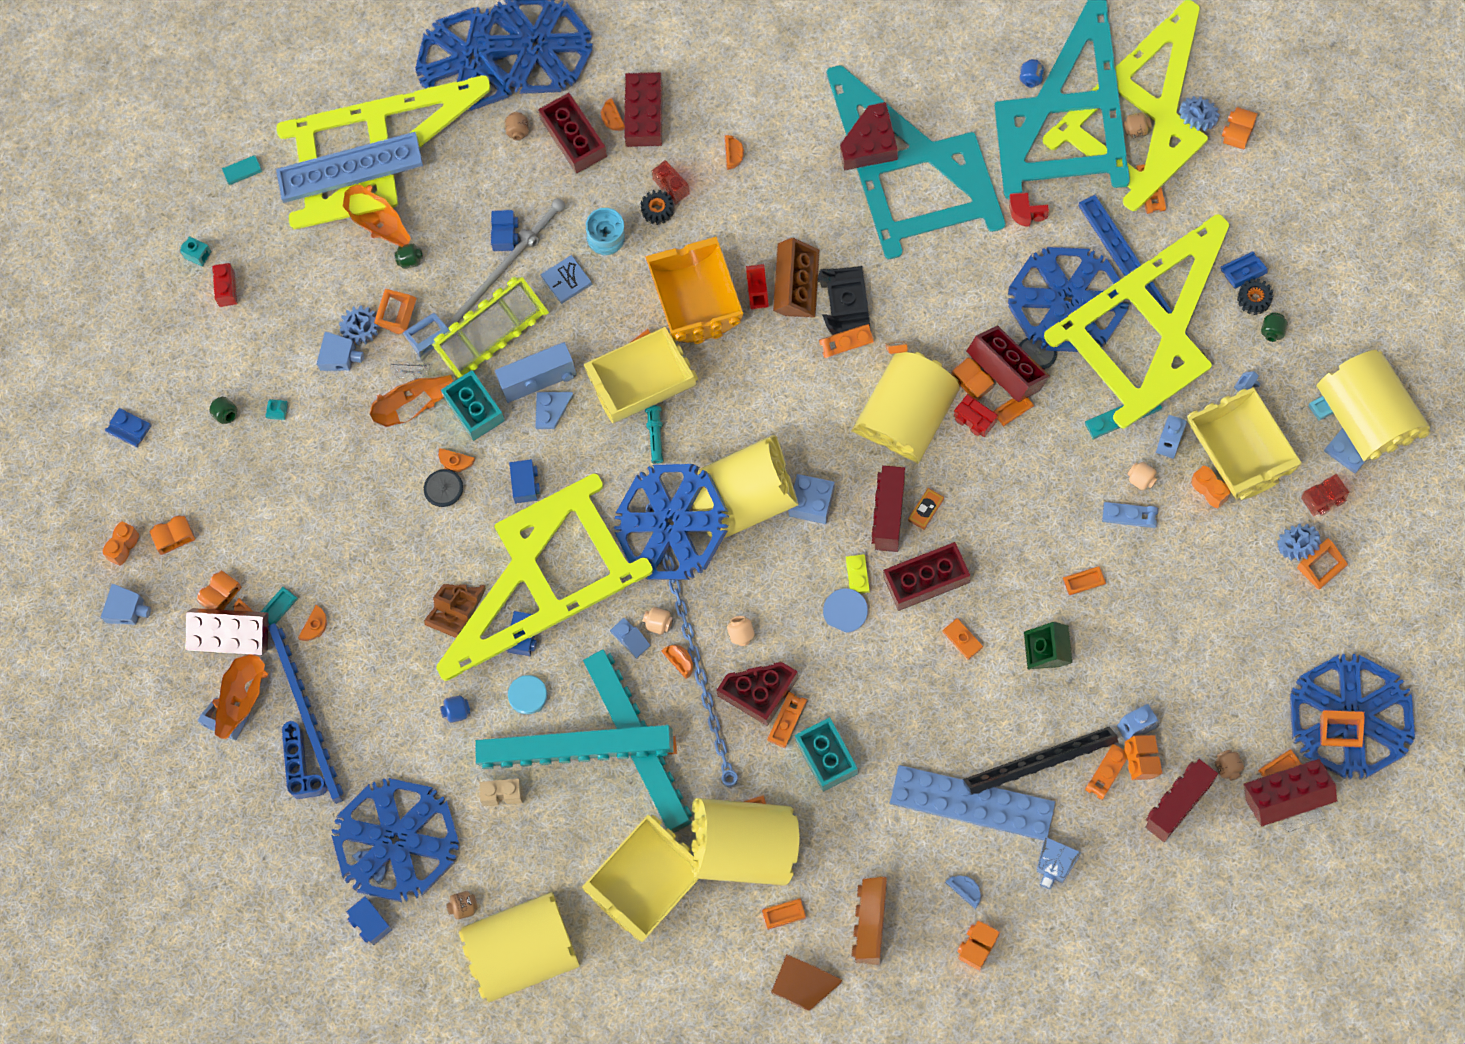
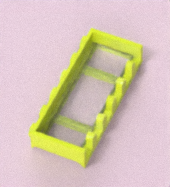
[431,276,549,379]

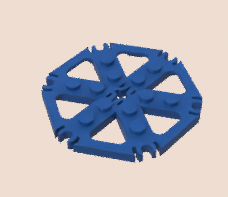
[477,0,593,94]
[415,7,528,111]
[1008,247,1129,352]
[614,464,729,580]
[1290,654,1415,780]
[331,778,459,902]

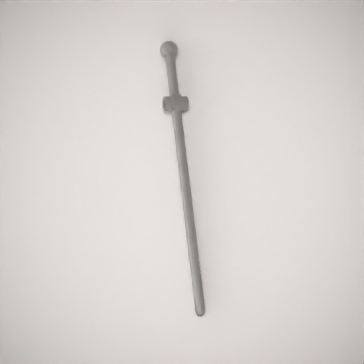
[417,198,565,362]

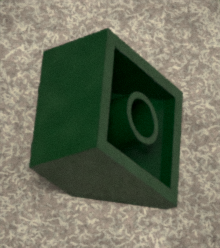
[1024,622,1073,670]

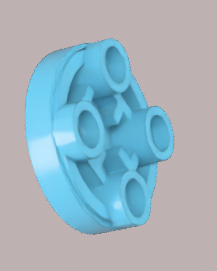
[508,675,547,715]

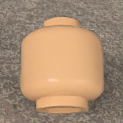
[1128,462,1157,490]
[643,607,673,635]
[727,616,755,646]

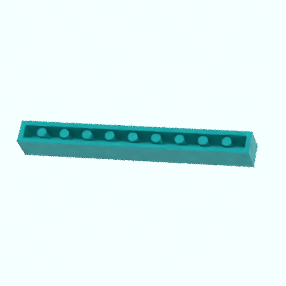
[583,649,693,833]
[475,725,674,769]

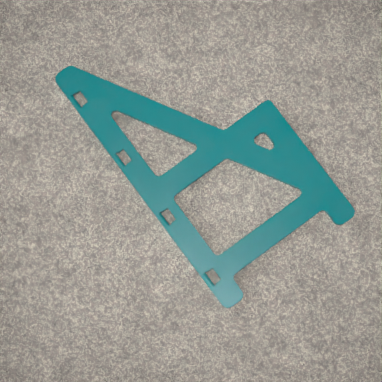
[994,0,1130,199]
[826,65,1005,259]

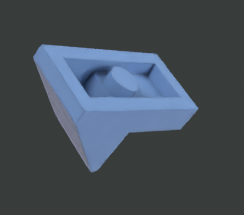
[610,618,651,659]

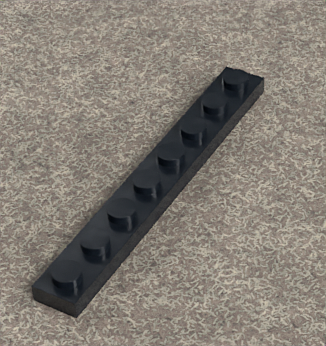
[963,727,1118,795]

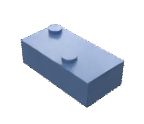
[495,342,577,403]

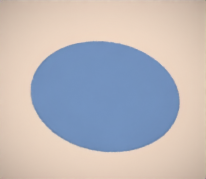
[823,588,868,633]

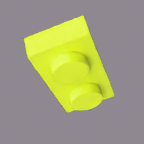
[846,554,870,594]

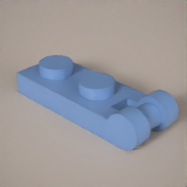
[1102,502,1158,528]

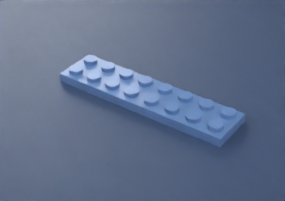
[276,132,423,203]
[890,765,1055,841]

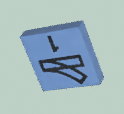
[541,255,592,304]

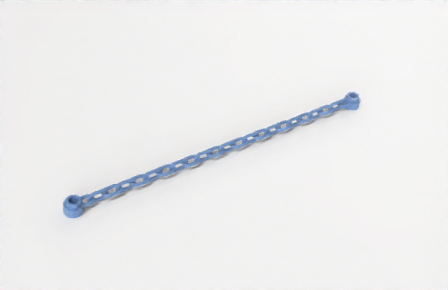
[645,503,738,787]

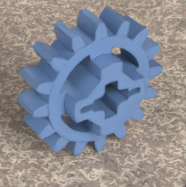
[1179,96,1220,131]
[339,305,380,346]
[1277,523,1321,561]

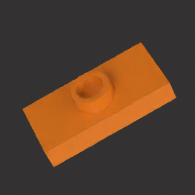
[942,618,983,660]

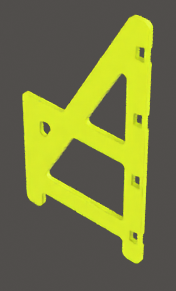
[1043,0,1208,211]
[276,75,490,229]
[1044,214,1229,429]
[436,474,653,681]

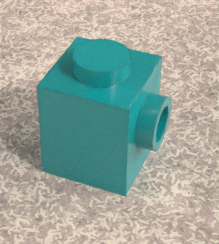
[180,236,212,267]

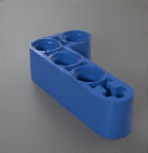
[282,721,328,799]

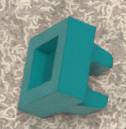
[265,399,288,420]

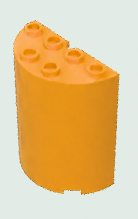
[645,237,743,344]

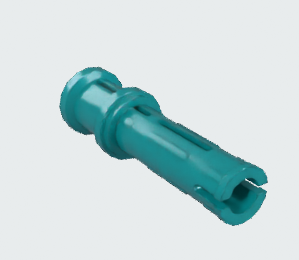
[645,406,663,464]

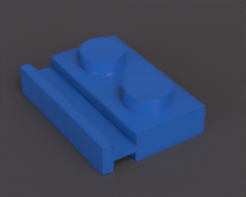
[1221,251,1268,289]
[105,408,152,448]

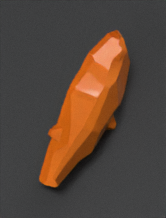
[343,185,411,247]
[369,375,454,427]
[212,654,268,739]

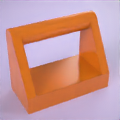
[374,289,417,334]
[1297,538,1348,590]
[1320,710,1364,747]

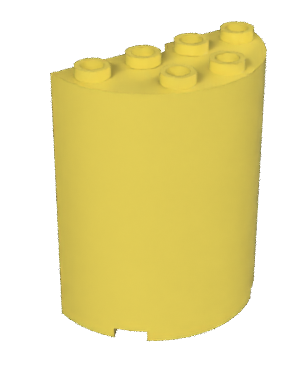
[584,327,698,424]
[1316,350,1430,461]
[851,352,960,464]
[1187,387,1302,500]
[692,435,799,538]
[691,798,799,885]
[582,815,699,942]
[458,892,580,1002]

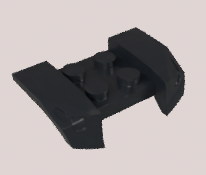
[818,266,871,335]

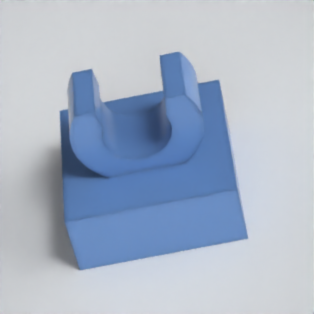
[1234,371,1260,391]

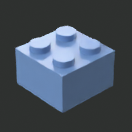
[788,474,835,524]

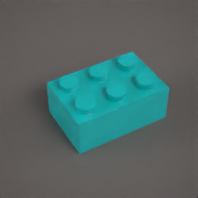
[441,370,505,441]
[795,717,858,792]

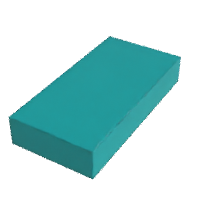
[222,155,262,186]
[260,587,298,625]

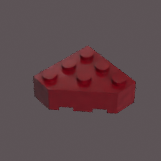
[840,102,898,171]
[716,662,799,726]

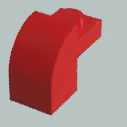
[1009,193,1049,227]
[746,264,769,309]

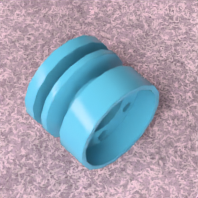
[586,208,625,255]

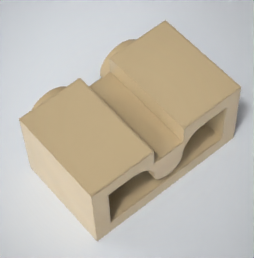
[479,779,523,807]

